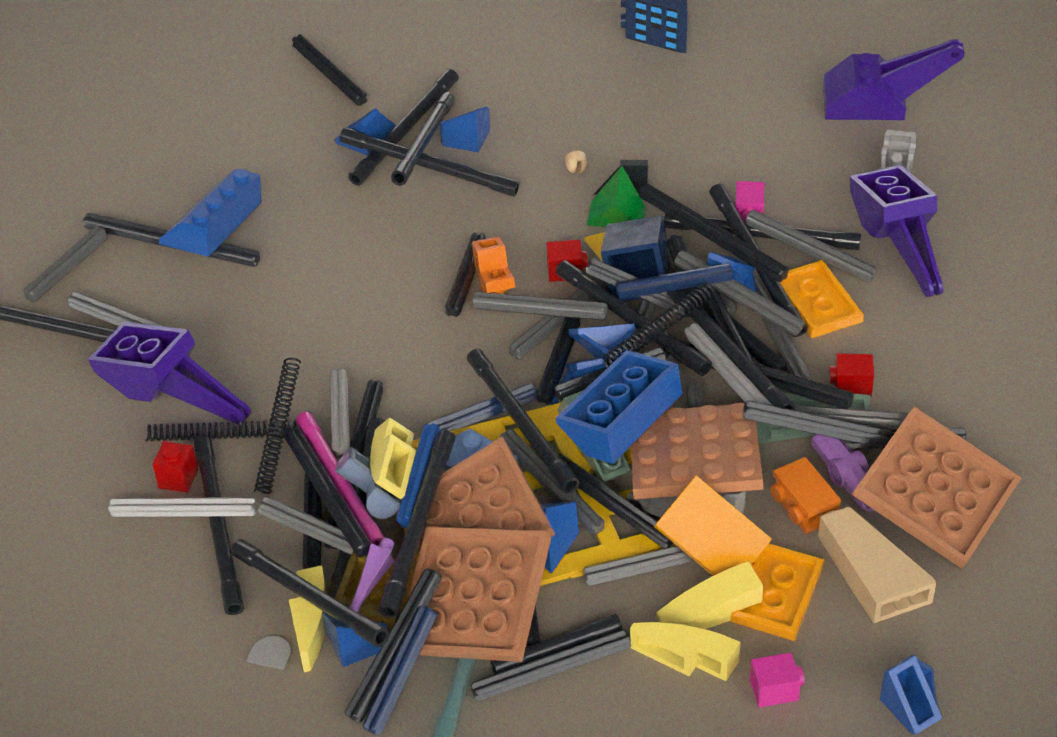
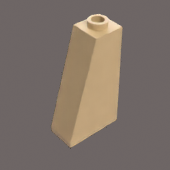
[818,506,937,624]

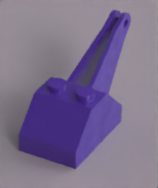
[823,39,965,120]
[850,165,943,297]
[87,322,251,425]

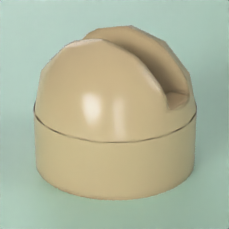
[565,151,587,174]

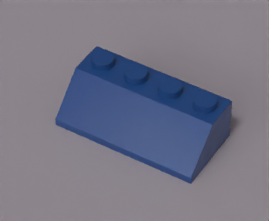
[159,169,262,257]
[555,350,682,464]

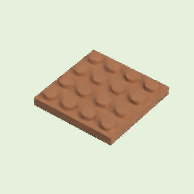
[631,402,764,499]
[852,407,1022,569]
[397,437,556,557]
[407,527,552,662]

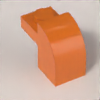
[472,236,515,294]

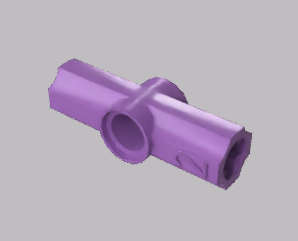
[811,434,874,512]

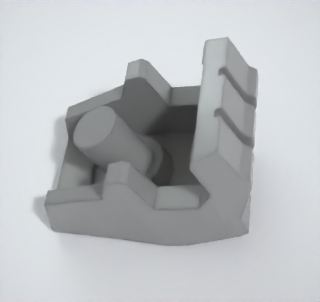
[881,129,916,172]

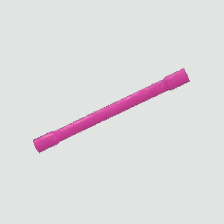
[296,412,385,546]

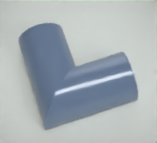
[335,447,400,519]

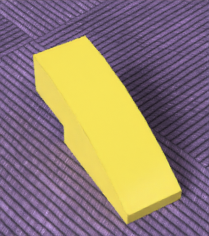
[370,417,416,499]
[656,561,763,629]
[289,565,327,672]
[630,622,741,681]

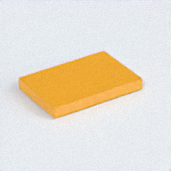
[780,260,864,339]
[654,476,772,576]
[731,544,825,641]

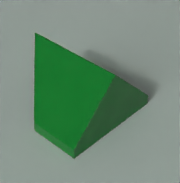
[587,166,646,227]

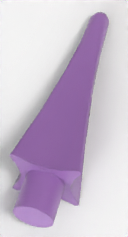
[350,538,395,612]

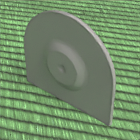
[246,636,291,671]

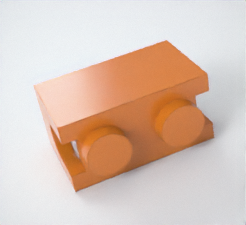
[770,457,841,534]

